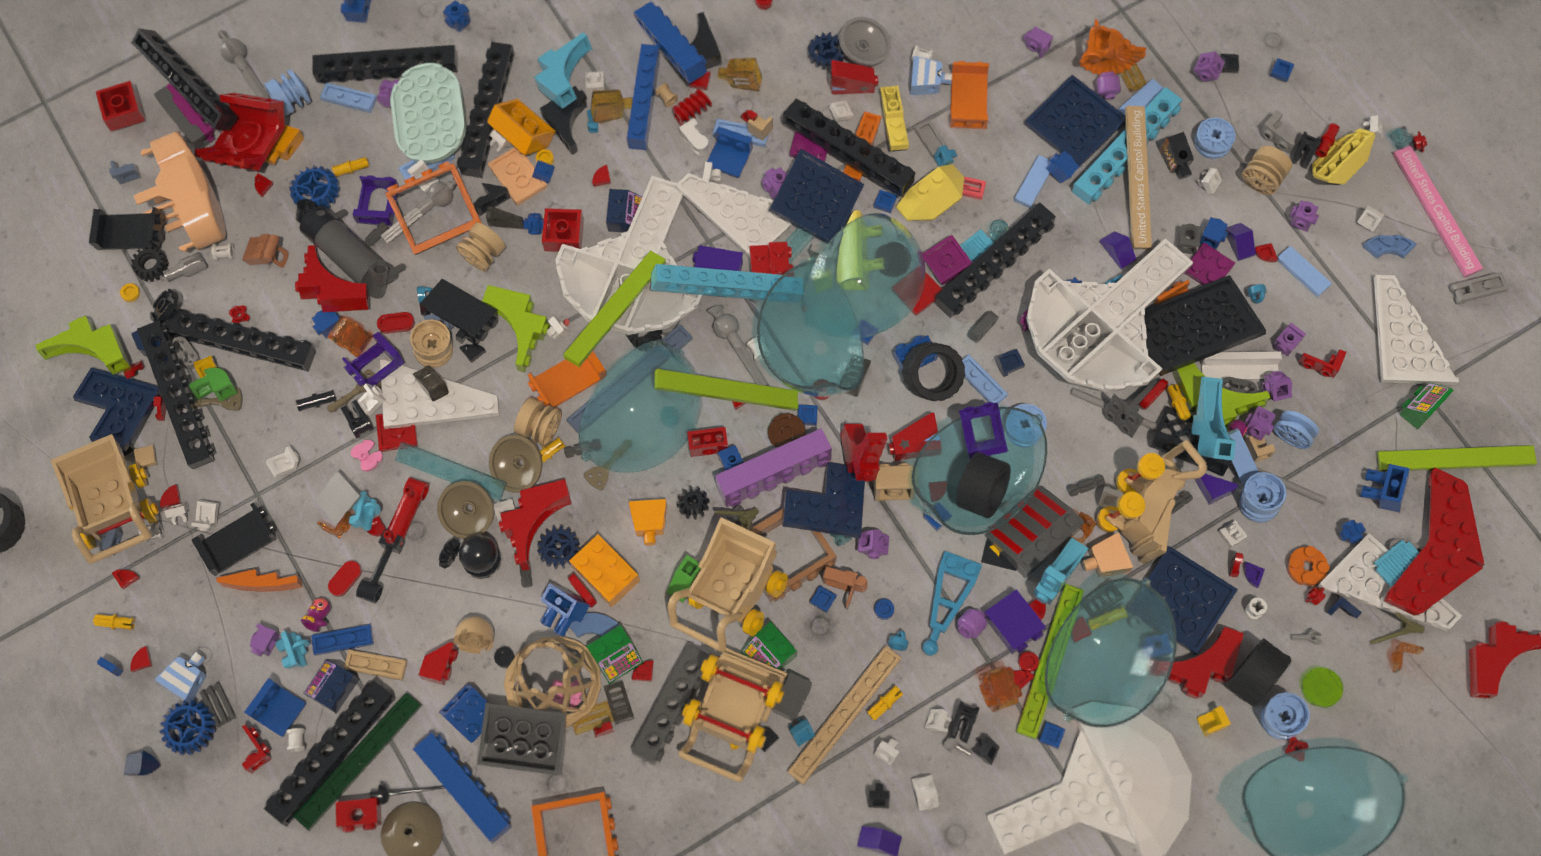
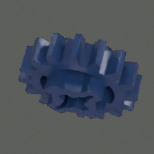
[808,32,846,70]
[537,526,580,569]

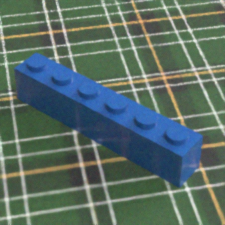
[634,1,707,83]
[627,44,661,150]
[413,733,512,844]

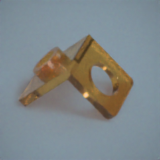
[317,511,353,539]
[1072,511,1097,544]
[1391,642,1424,673]

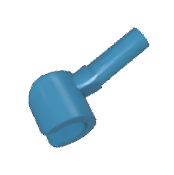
[587,110,598,133]

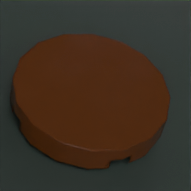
[768,413,806,448]

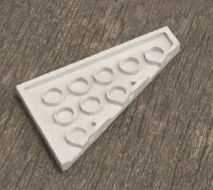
[675,173,793,258]
[1374,275,1459,385]
[380,360,499,429]
[1318,533,1462,631]

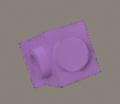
[1024,26,1053,58]
[1273,323,1306,357]
[250,623,280,657]

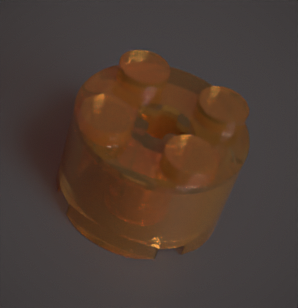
[327,315,373,357]
[978,666,1022,712]

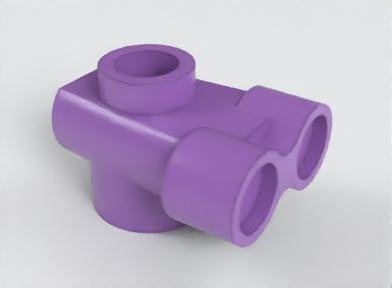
[377,79,399,107]

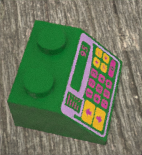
[1400,382,1454,430]
[741,621,797,670]
[586,625,643,685]

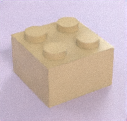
[874,463,916,501]

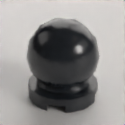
[459,534,502,579]

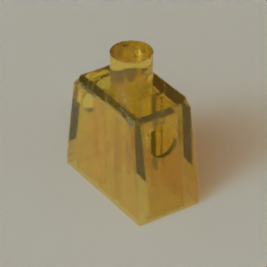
[591,89,633,124]

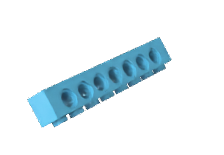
[1072,87,1183,205]
[651,264,803,303]

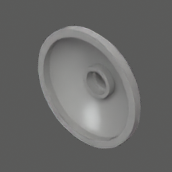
[839,17,891,66]

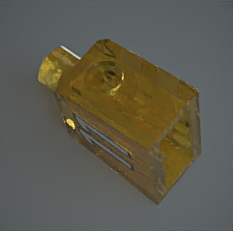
[718,58,763,92]

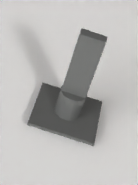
[1102,379,1159,438]

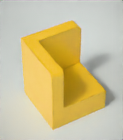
[1196,705,1231,737]

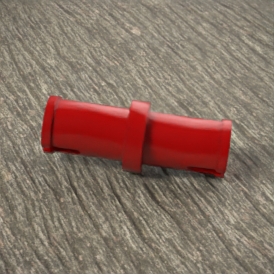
[1316,123,1340,158]

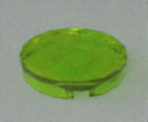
[1301,667,1343,708]

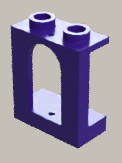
[352,175,399,226]
[342,332,404,387]
[959,402,1008,459]

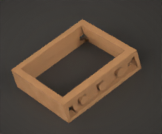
[751,508,837,603]

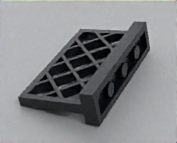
[1150,406,1231,476]

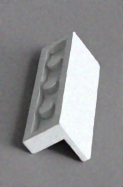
[1201,352,1282,380]

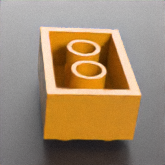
[487,98,555,155]
[569,534,640,608]

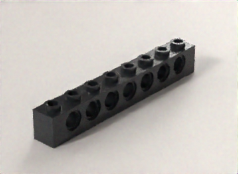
[131,28,238,130]
[457,42,515,178]
[312,45,458,84]
[783,98,916,197]
[934,202,1056,318]
[165,309,316,372]
[137,320,215,469]
[263,680,396,827]

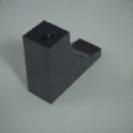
[674,12,722,77]
[540,86,587,155]

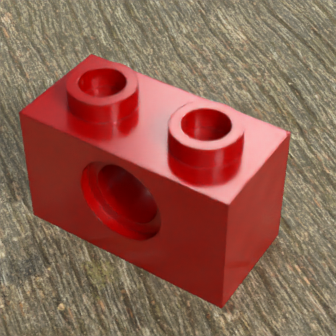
[687,427,728,457]
[335,798,382,832]

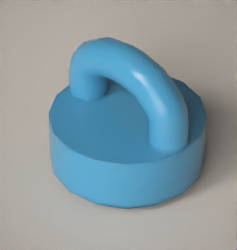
[1247,284,1267,304]
[417,285,432,304]
[888,630,909,651]

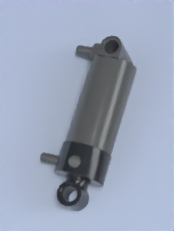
[296,199,406,299]

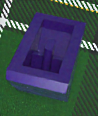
[1225,223,1256,261]
[1099,231,1136,270]
[1195,474,1238,505]
[857,826,902,856]

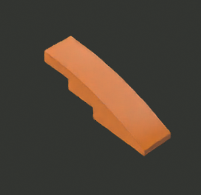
[843,112,882,182]
[216,569,303,592]

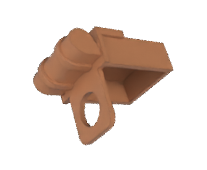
[242,234,289,268]
[823,566,868,610]

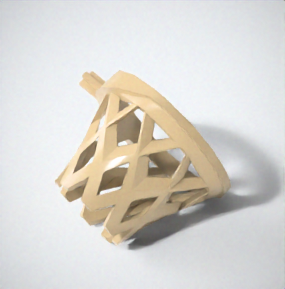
[504,636,601,728]

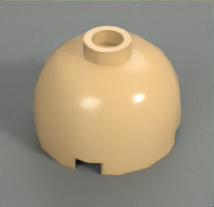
[453,616,494,654]

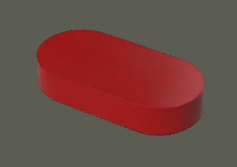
[377,312,415,334]
[1139,378,1169,410]
[328,561,362,597]
[568,573,597,608]

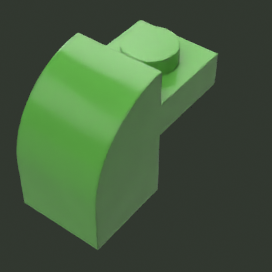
[189,368,238,402]

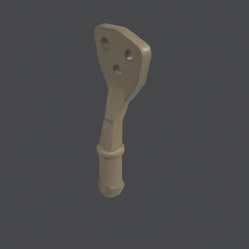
[327,369,382,412]
[184,388,243,411]
[584,440,632,490]

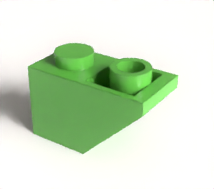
[666,555,701,603]

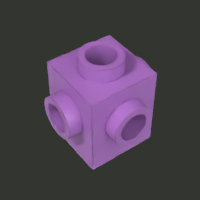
[1194,51,1225,82]
[761,167,787,199]
[1290,200,1319,232]
[1262,371,1292,401]
[1244,405,1276,441]
[858,529,889,559]

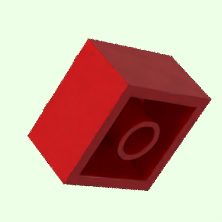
[95,81,146,132]
[541,208,584,252]

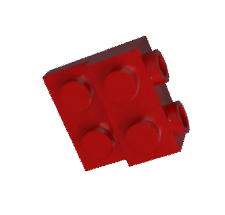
[749,242,793,276]

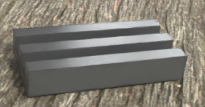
[199,682,236,728]

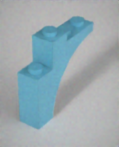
[534,33,592,109]
[1191,377,1236,460]
[1033,538,1088,605]

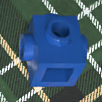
[443,0,471,32]

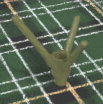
[715,507,759,531]
[1370,612,1425,645]

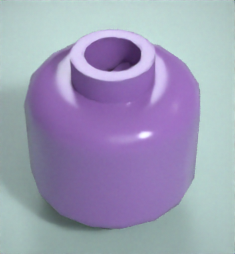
[1096,72,1121,100]
[957,609,987,639]

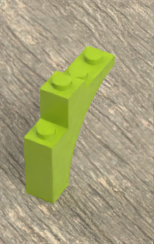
[482,285,550,373]
[35,315,131,375]
[1172,363,1271,427]

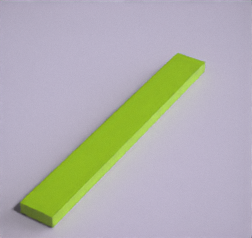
[563,250,666,367]
[655,369,798,411]
[1377,445,1537,472]
[1016,584,1084,740]

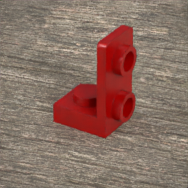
[1298,349,1347,378]
[242,724,272,774]

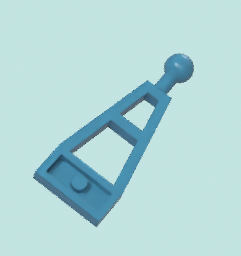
[923,551,982,656]

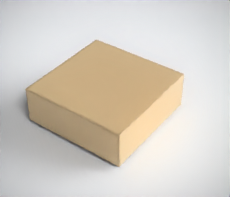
[134,445,157,468]

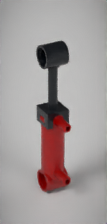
[356,477,430,604]

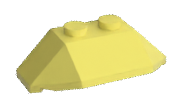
[1312,128,1376,184]
[896,164,964,221]

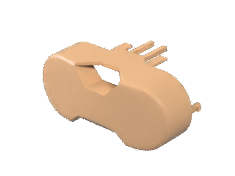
[133,131,226,252]

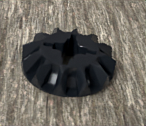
[439,538,460,569]

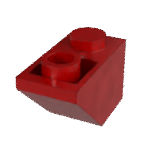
[418,642,458,685]

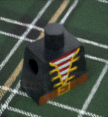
[1158,132,1194,179]

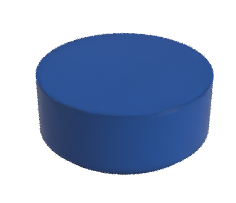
[874,599,894,620]

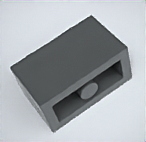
[773,672,812,723]

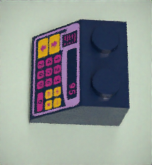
[606,189,642,232]
[303,660,359,714]

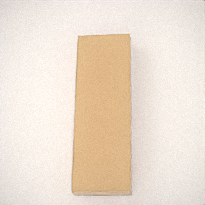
[344,650,408,681]

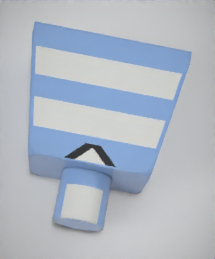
[911,56,952,95]
[155,652,206,703]

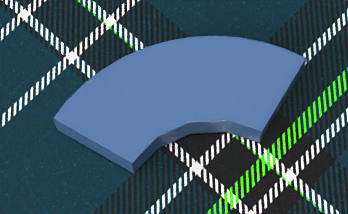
[1362,235,1417,259]
[569,613,620,638]

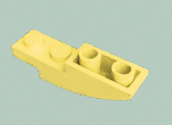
[880,85,909,151]

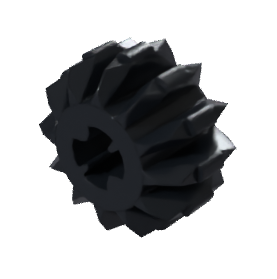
[677,486,710,520]

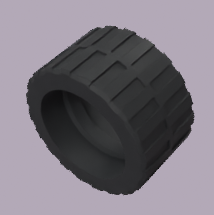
[902,342,965,401]
[956,452,1011,519]
[0,493,25,553]
[1226,639,1292,707]

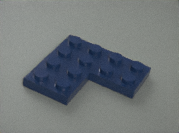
[73,367,161,451]
[782,462,865,538]

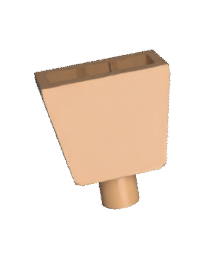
[1082,533,1133,577]

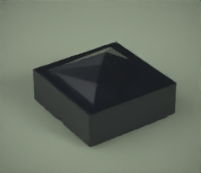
[1220,54,1239,73]

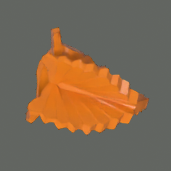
[1079,19,1146,76]

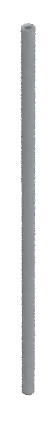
[1071,388,1327,504]

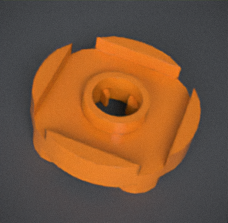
[1287,546,1329,586]

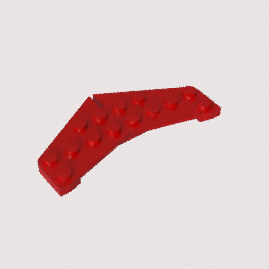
[1384,467,1485,616]

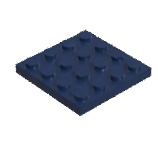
[1025,74,1126,168]
[768,149,865,246]
[1127,546,1238,655]

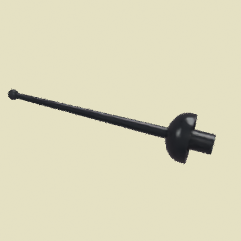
[370,784,445,805]

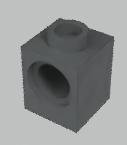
[1177,224,1201,254]

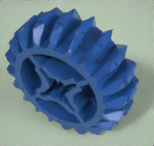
[289,165,340,209]
[159,700,216,755]

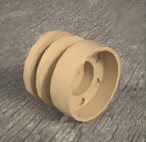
[1242,146,1292,195]
[456,222,506,272]
[410,319,453,368]
[514,397,562,447]

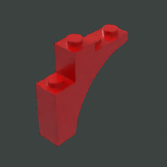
[295,245,369,312]
[840,424,888,482]
[499,479,572,571]
[1469,621,1541,699]
[1145,627,1244,699]

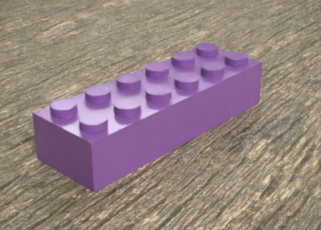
[715,428,832,508]

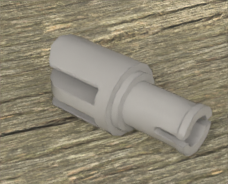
[163,252,207,282]

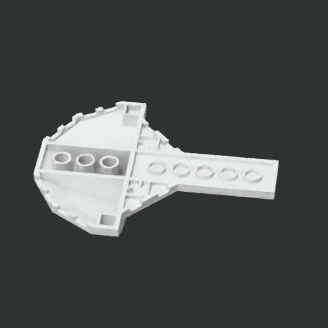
[555,176,703,335]
[1026,238,1194,392]
[986,703,1192,856]

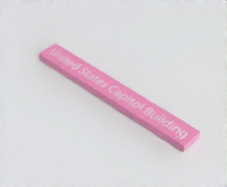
[1393,146,1483,278]

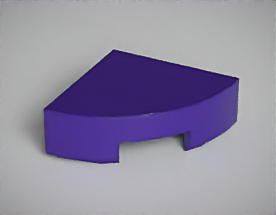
[1244,562,1265,588]

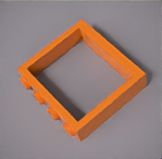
[385,161,482,255]
[531,792,619,856]

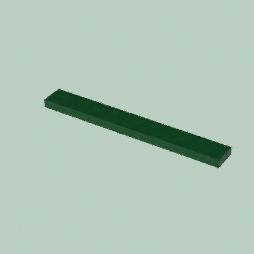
[294,692,422,831]

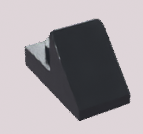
[473,183,511,216]

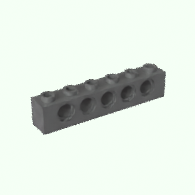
[631,644,710,766]

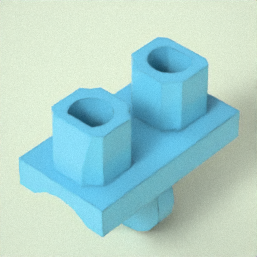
[349,491,381,531]
[275,631,310,669]

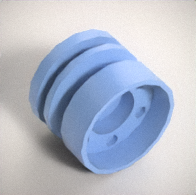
[264,69,311,117]
[1238,472,1286,523]
[1260,692,1310,740]

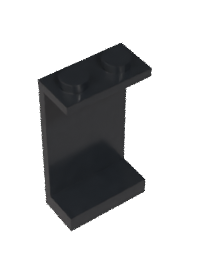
[89,207,165,250]
[419,279,499,346]
[191,503,277,576]

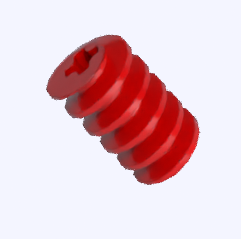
[672,89,712,126]

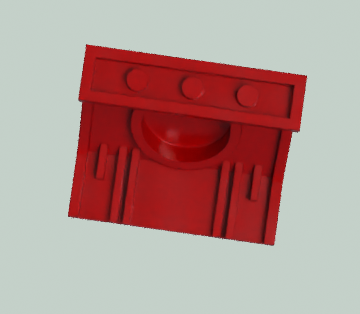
[194,92,285,171]

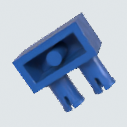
[341,0,371,23]
[1361,464,1410,513]
[540,583,590,637]

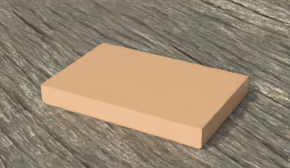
[487,147,547,206]

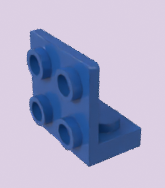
[707,126,753,178]
[244,678,306,737]
[439,683,488,743]

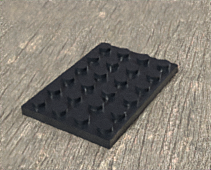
[1144,275,1266,376]

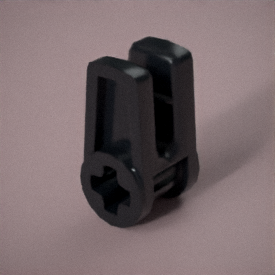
[1292,131,1321,169]
[341,400,374,439]
[949,701,980,744]

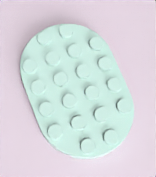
[390,63,466,164]

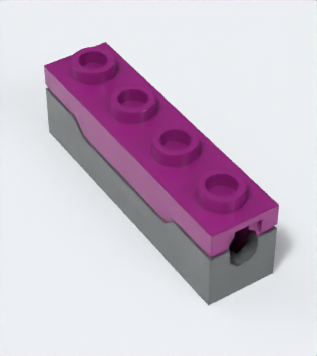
[154,83,216,149]

